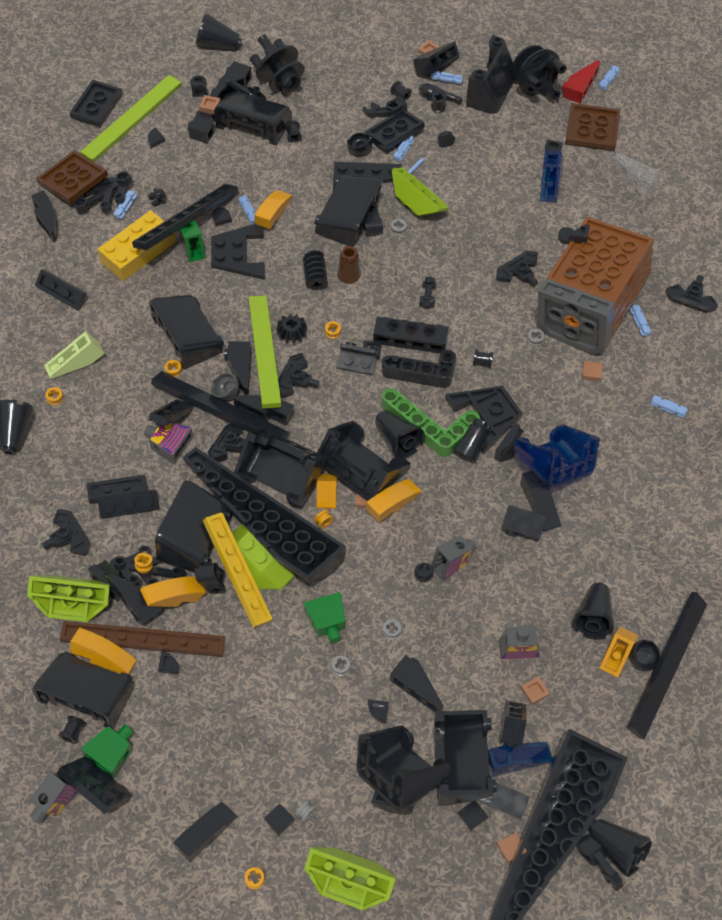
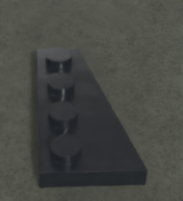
[333,162,402,190]

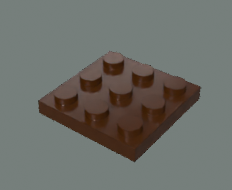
[565,103,620,151]
[36,150,108,204]

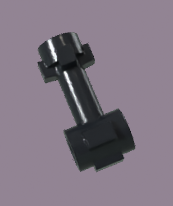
[419,277,436,308]

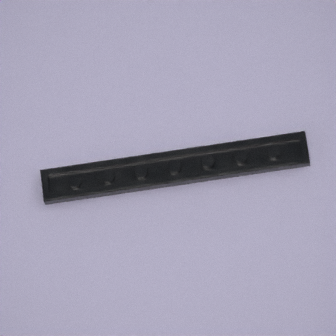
[132,184,238,251]
[151,371,290,438]
[628,592,707,739]

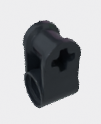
[363,203,383,236]
[195,562,225,594]

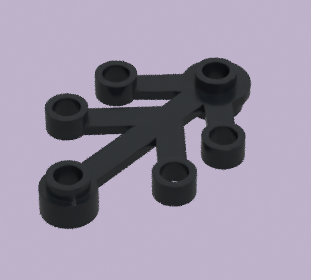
[73,171,133,213]
[110,546,186,586]

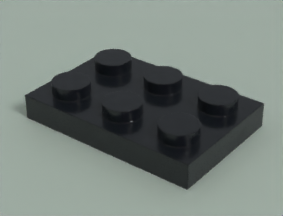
[70,80,123,127]
[365,109,425,151]
[57,756,132,814]

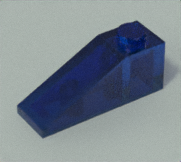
[540,151,564,202]
[488,742,553,777]

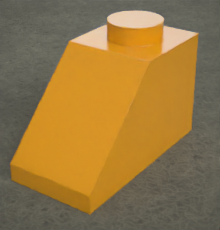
[599,627,639,678]

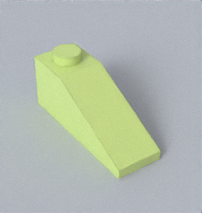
[44,331,105,379]

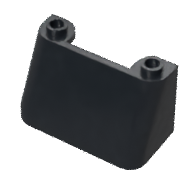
[466,35,515,114]
[214,91,292,146]
[314,175,383,247]
[149,295,224,370]
[317,420,411,500]
[234,429,327,507]
[155,480,233,572]
[32,651,135,730]
[433,710,497,806]
[356,725,450,811]

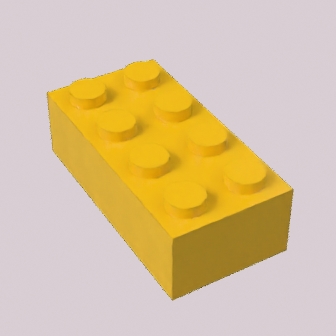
[97,210,176,281]

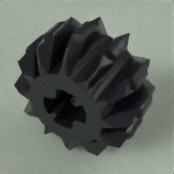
[276,313,307,344]

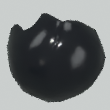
[347,133,372,156]
[630,639,661,671]

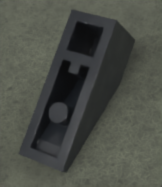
[413,41,460,75]
[224,341,251,395]
[520,468,561,532]
[103,572,162,624]
[390,655,444,713]
[501,700,527,747]

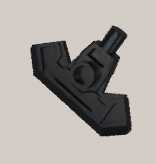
[496,251,538,286]
[666,275,718,312]
[278,353,319,398]
[207,423,245,461]
[41,509,90,555]

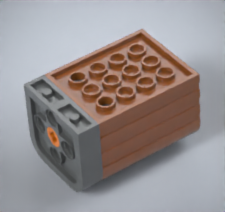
[538,217,654,354]

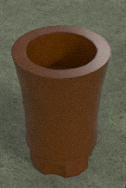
[337,246,361,284]

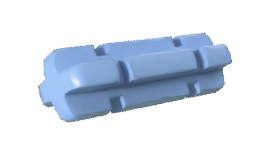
[598,65,620,91]
[431,71,463,84]
[393,136,414,162]
[114,191,137,219]
[239,195,255,224]
[630,305,651,337]
[651,395,688,418]

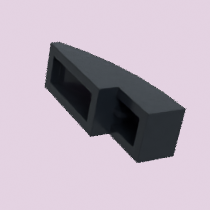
[31,190,57,243]
[233,395,294,426]
[173,802,238,862]

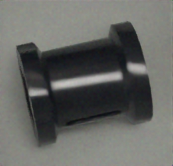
[390,81,412,101]
[431,92,446,114]
[285,120,302,143]
[473,349,494,368]
[58,716,85,744]

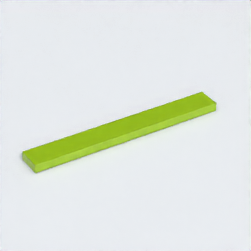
[80,75,182,162]
[249,295,281,409]

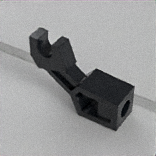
[362,96,408,119]
[577,834,623,891]

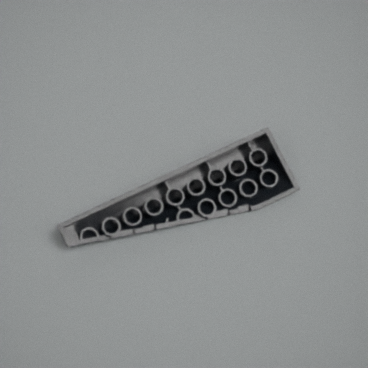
[183,447,346,582]
[489,729,628,920]

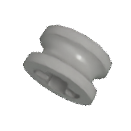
[391,219,407,236]
[527,329,544,347]
[383,620,401,640]
[331,655,350,676]
[295,800,316,823]

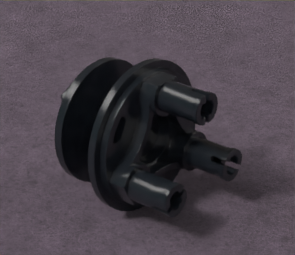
[249,34,305,93]
[512,45,567,100]

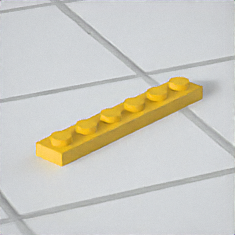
[203,513,273,628]

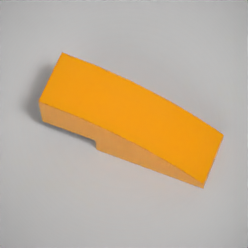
[254,190,293,229]
[366,479,422,522]
[140,576,206,607]
[70,628,136,674]

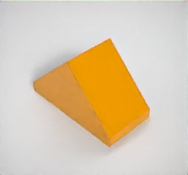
[316,474,337,509]

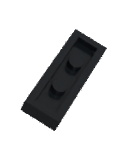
[35,269,87,309]
[149,399,193,426]
[87,474,147,504]
[97,489,159,518]

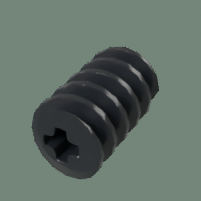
[303,250,328,290]

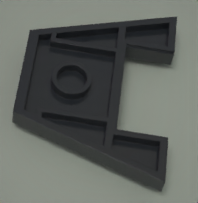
[211,224,265,280]
[445,385,522,454]

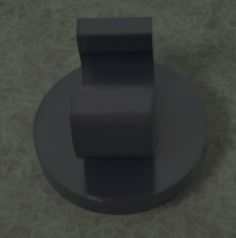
[148,188,167,206]

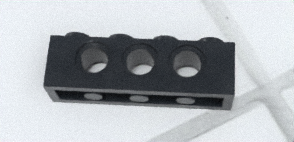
[373,316,449,354]

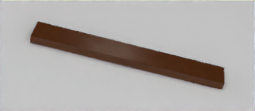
[60,621,226,657]

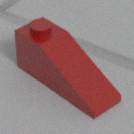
[562,60,600,104]

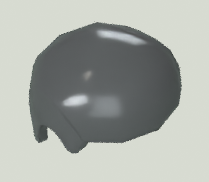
[210,372,239,401]

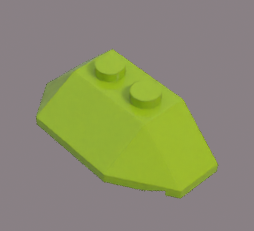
[392,168,449,216]
[232,524,296,590]
[27,575,110,622]
[304,847,396,910]

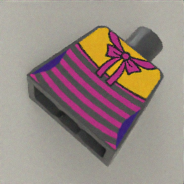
[144,422,193,465]
[431,536,477,581]
[499,625,540,659]
[30,771,77,823]

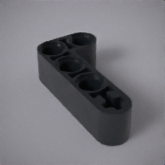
[381,350,456,388]

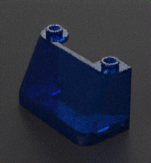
[514,424,600,488]

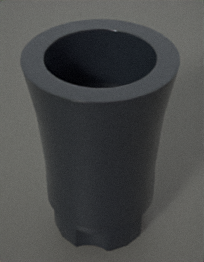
[453,417,491,462]

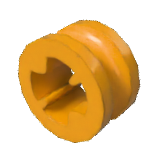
[325,321,341,339]
[165,360,182,377]
[45,387,63,406]
[314,510,334,529]
[134,553,153,573]
[244,867,265,890]

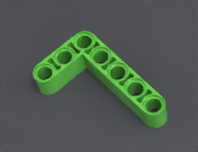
[381,388,480,457]

